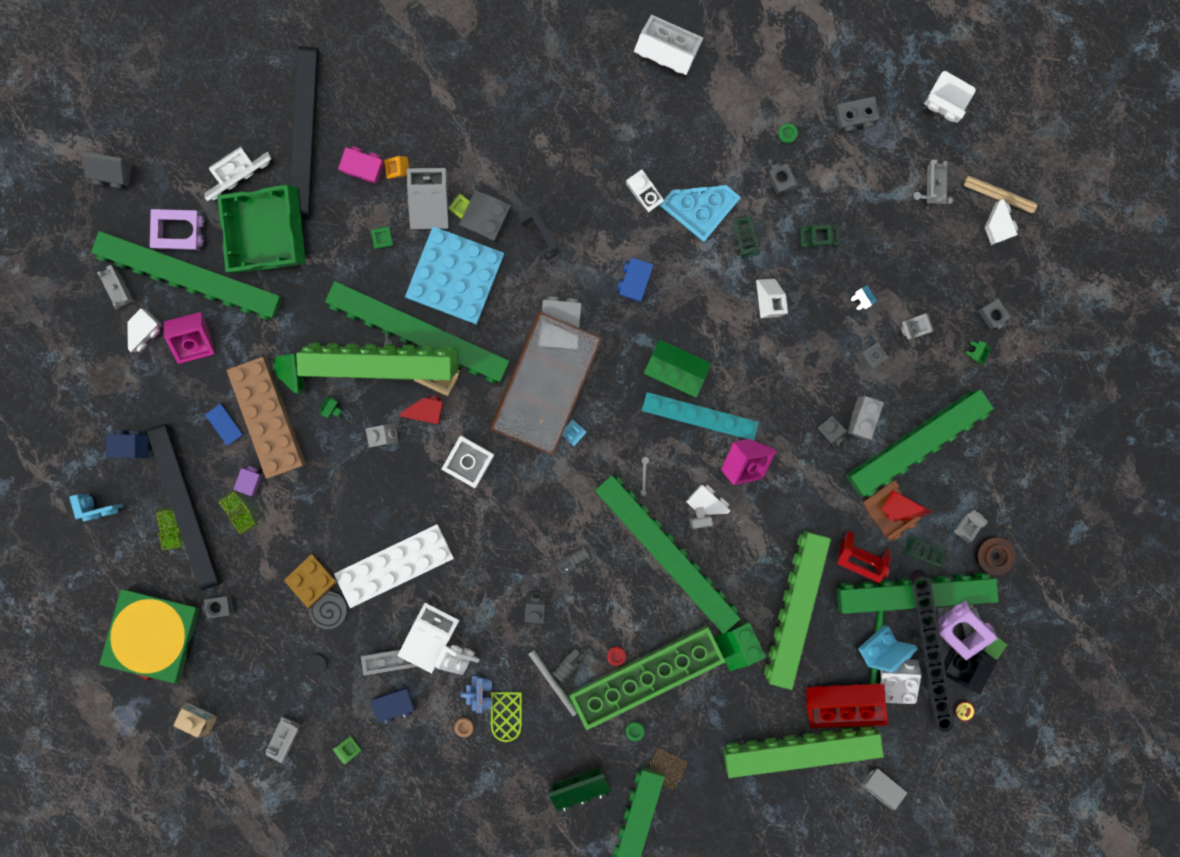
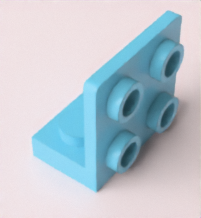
[70,493,123,521]
[858,625,917,673]

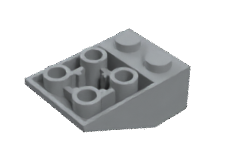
[407,168,449,229]

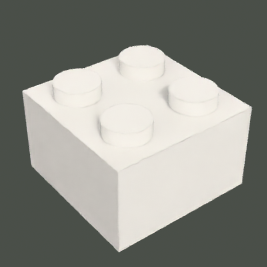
[442,435,495,488]

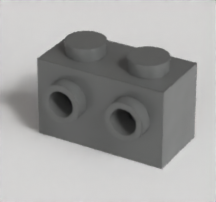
[834,96,880,132]

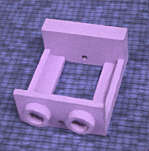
[150,209,204,251]
[937,600,998,660]

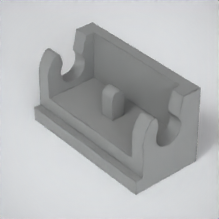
[927,160,948,204]
[97,265,134,309]
[265,716,301,763]
[860,768,907,810]

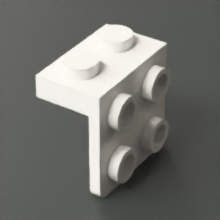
[924,71,975,123]
[880,659,921,704]

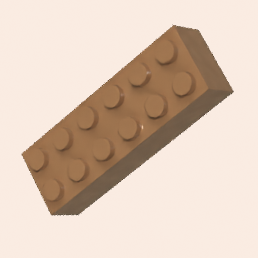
[227,357,306,479]

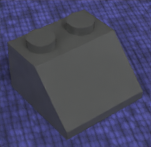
[82,152,132,189]
[459,190,511,242]

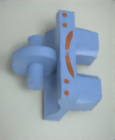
[461,675,492,713]

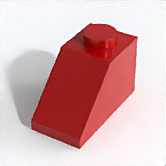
[400,395,444,424]
[881,490,931,522]

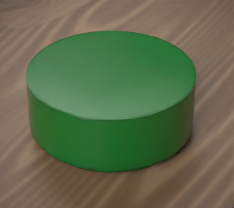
[778,123,798,144]
[625,721,645,741]

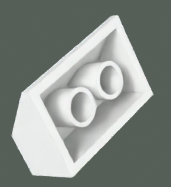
[634,15,703,75]

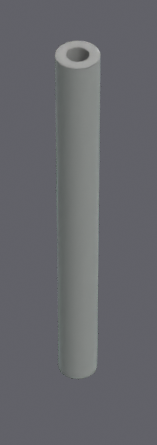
[528,650,578,716]

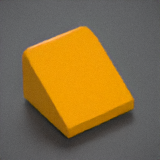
[384,156,409,179]

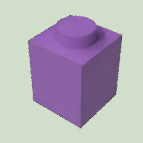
[233,465,263,496]

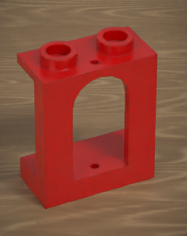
[837,530,891,583]

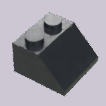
[944,647,998,694]

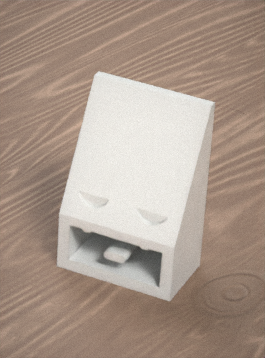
[397,603,459,674]

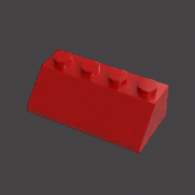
[807,683,888,729]

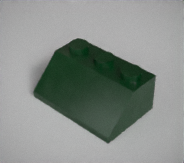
[548,766,611,811]

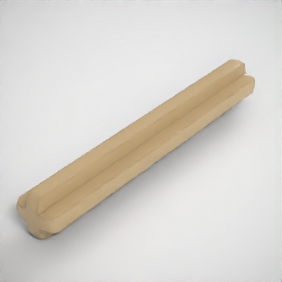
[964,176,1038,213]

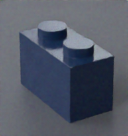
[106,430,149,458]
[370,686,416,724]

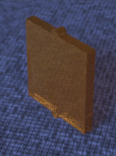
[648,747,688,790]

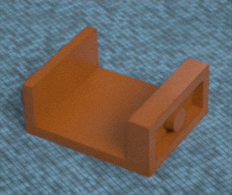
[860,480,921,540]

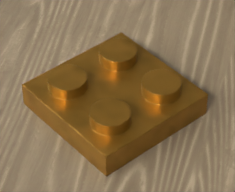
[284,554,338,608]

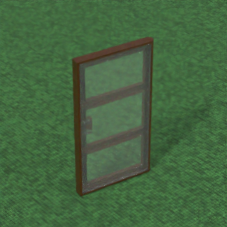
[490,311,602,456]

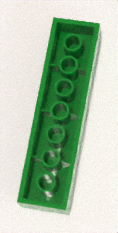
[845,389,994,497]
[835,572,999,614]

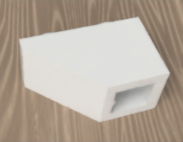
[626,170,664,212]
[985,199,1018,245]
[756,279,788,318]
[128,308,163,353]
[686,485,730,515]

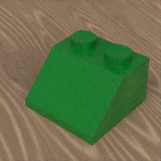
[713,620,766,671]

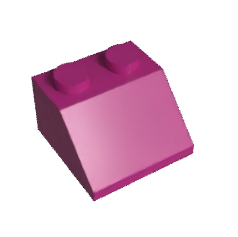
[164,312,215,364]
[721,439,776,486]

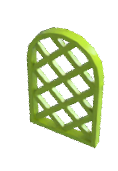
[490,691,522,742]

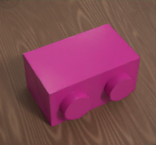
[338,146,384,184]

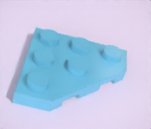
[660,185,741,242]

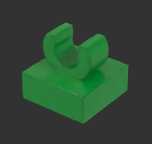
[966,341,992,365]
[319,395,342,418]

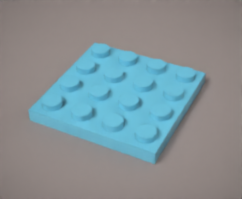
[405,227,505,325]

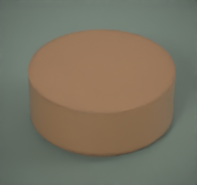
[454,717,474,737]

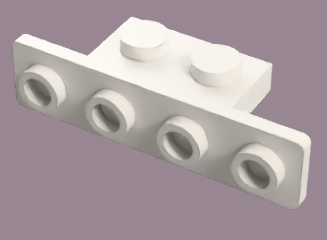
[204,146,271,201]

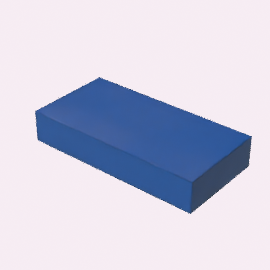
[205,404,244,446]

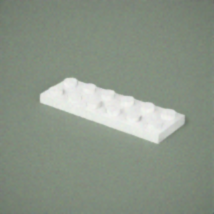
[334,524,454,608]

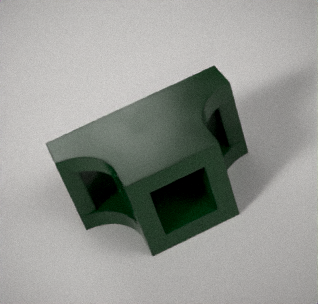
[800,225,840,248]

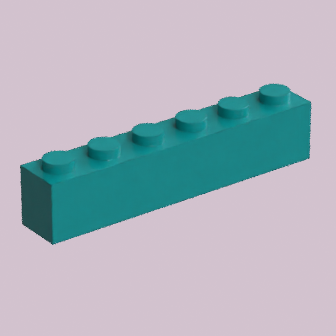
[641,392,759,441]

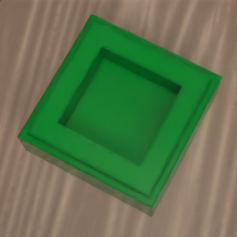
[371,226,394,249]

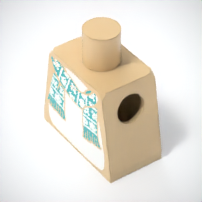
[174,701,217,738]

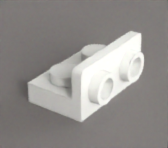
[434,645,480,675]

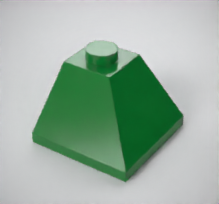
[273,354,305,394]

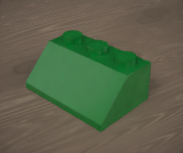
[643,339,711,398]

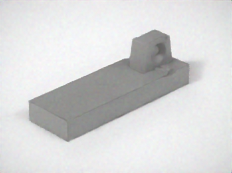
[689,507,713,529]
[360,649,418,675]

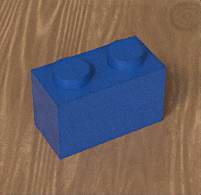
[617,258,653,303]

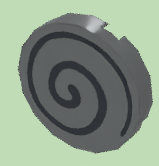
[309,591,348,629]

